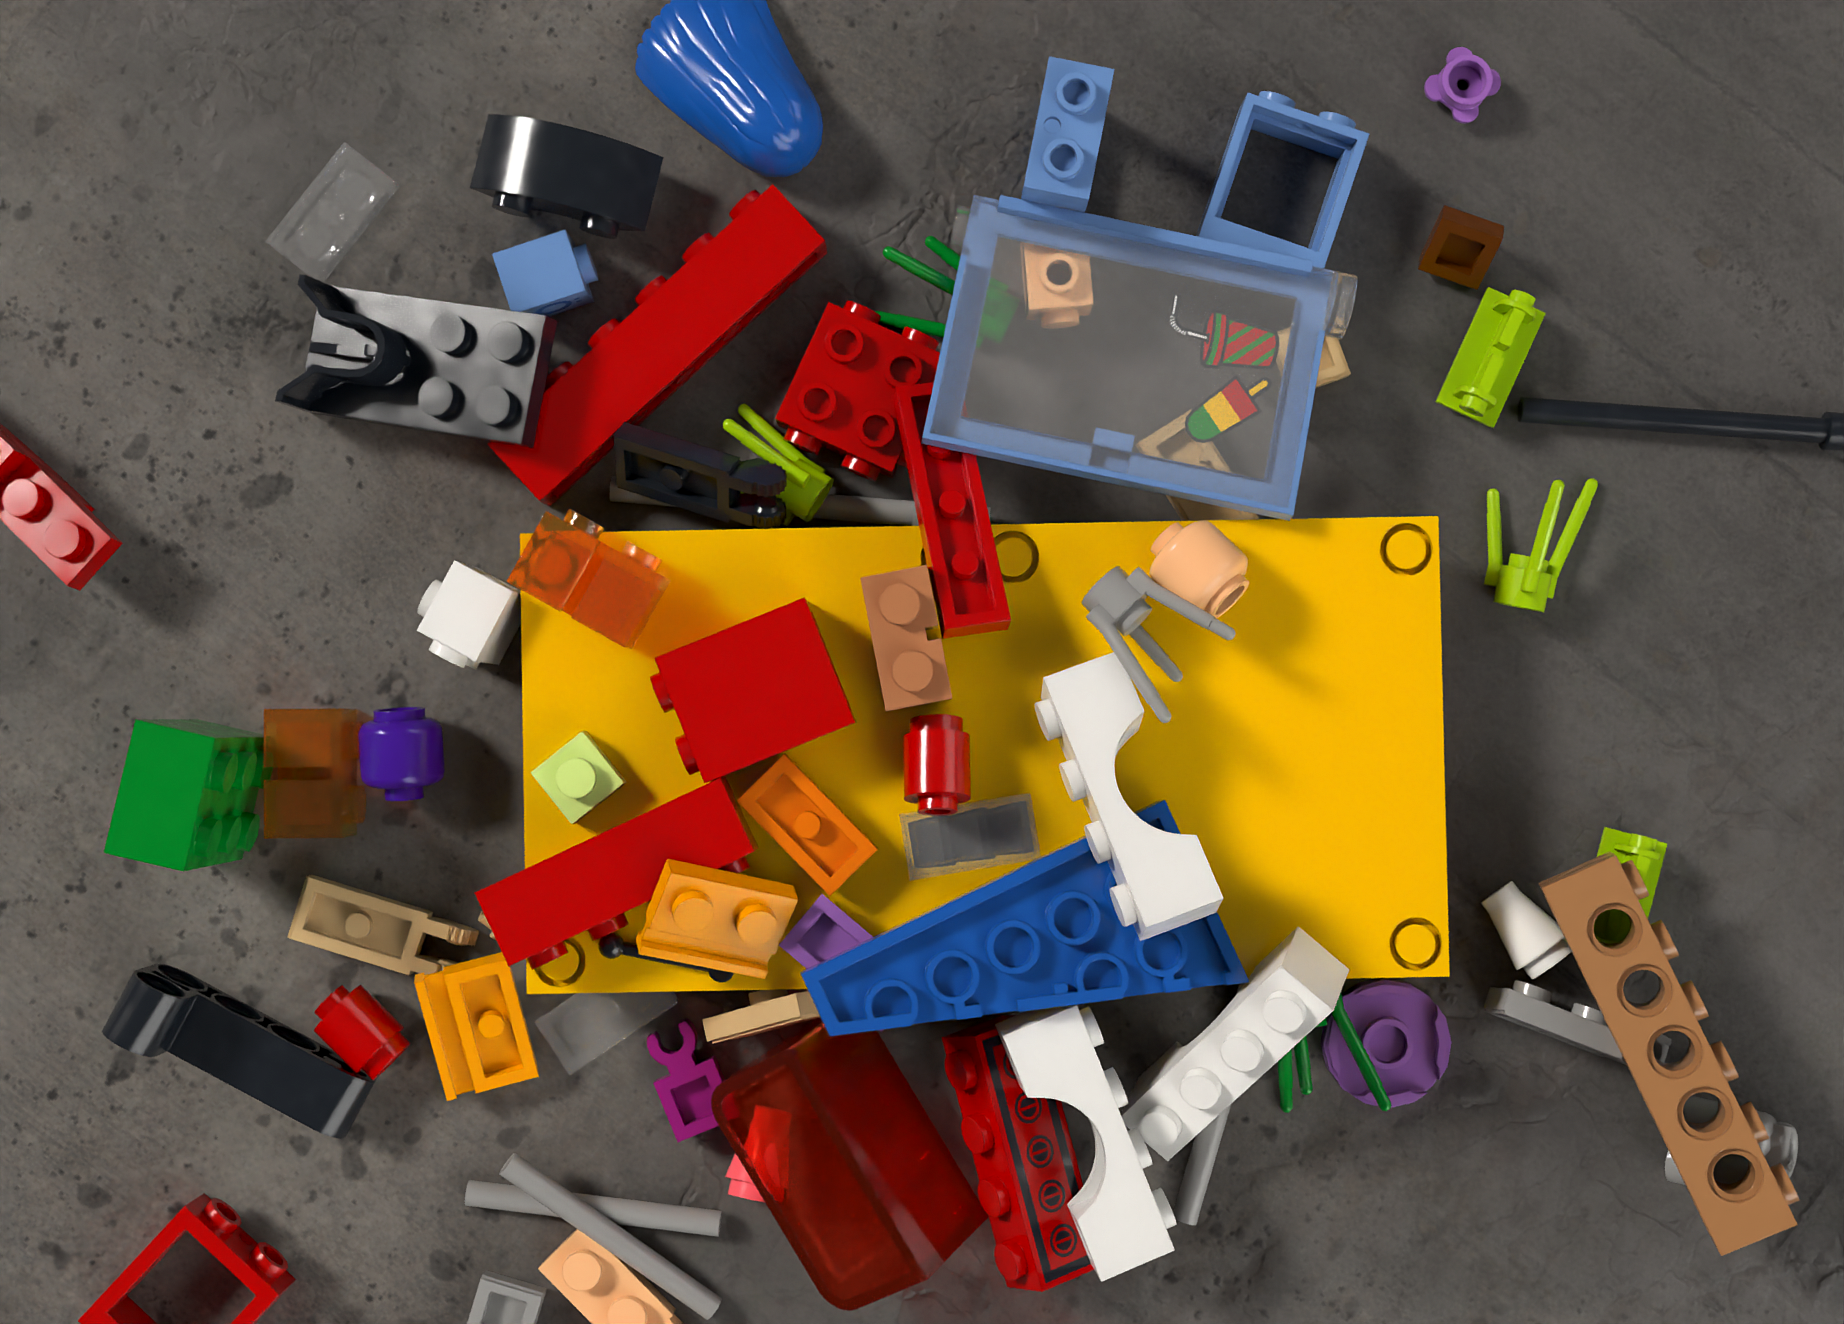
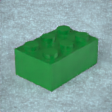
[104,719,275,872]

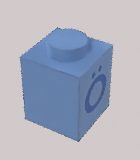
[492,230,599,317]

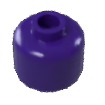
[358,707,445,801]

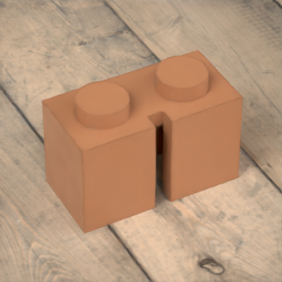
[860,565,952,711]

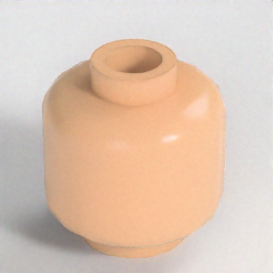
[1149,520,1249,618]

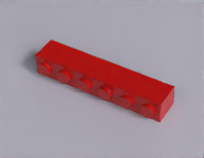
[487,184,827,507]

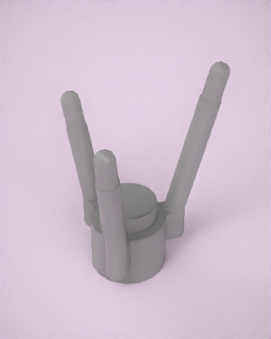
[1082,566,1236,723]

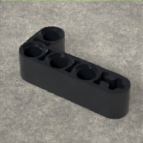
[102,964,376,1139]

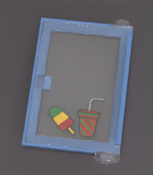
[921,195,1357,521]

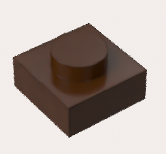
[1418,205,1504,290]

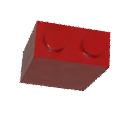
[650,597,857,783]

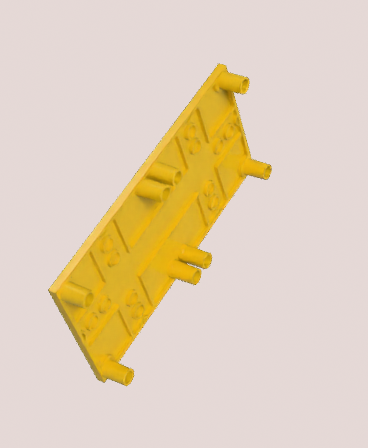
[520,516,1450,994]

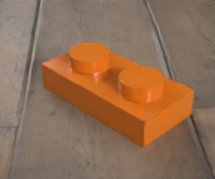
[736,753,878,896]

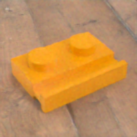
[636,859,798,979]
[414,952,539,1101]

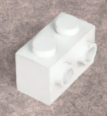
[417,560,521,669]

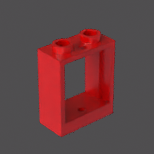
[78,1193,296,1324]

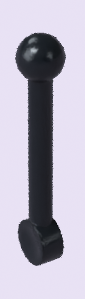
[598,933,734,982]

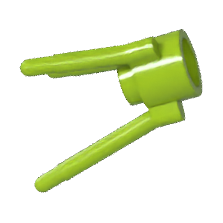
[723,404,834,526]
[1484,478,1598,612]

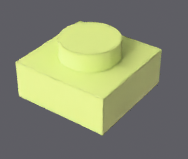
[531,731,627,824]

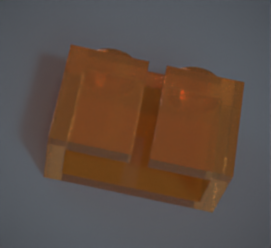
[506,509,671,649]
[264,708,367,839]

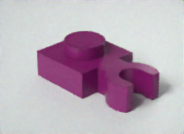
[647,1018,739,1143]

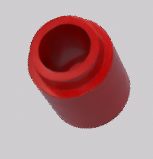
[903,714,971,816]
[314,985,411,1080]

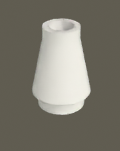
[1481,881,1571,979]

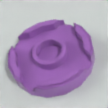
[1320,978,1451,1108]

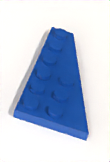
[800,800,1250,1036]

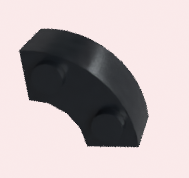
[470,114,664,239]

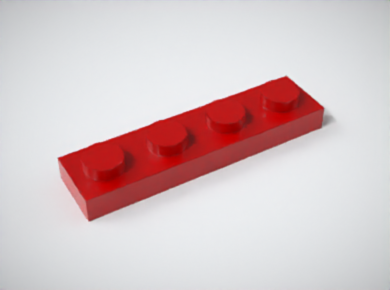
[893,382,1011,639]

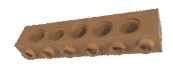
[1538,851,1800,1256]

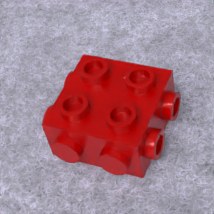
[775,300,940,482]

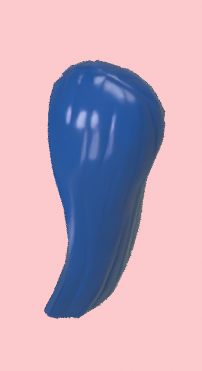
[635,0,823,177]

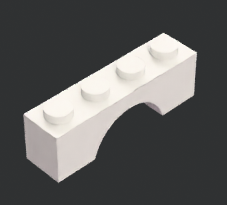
[1034,652,1224,941]
[1121,926,1349,1161]
[995,1005,1177,1282]

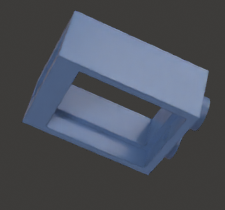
[1021,56,1115,213]
[1196,91,1369,279]

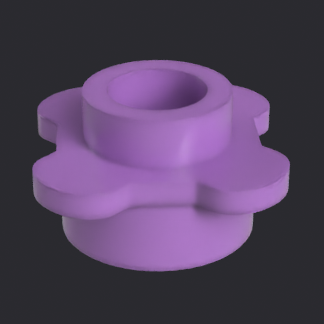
[1424,47,1501,124]

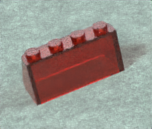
[711,1017,989,1311]

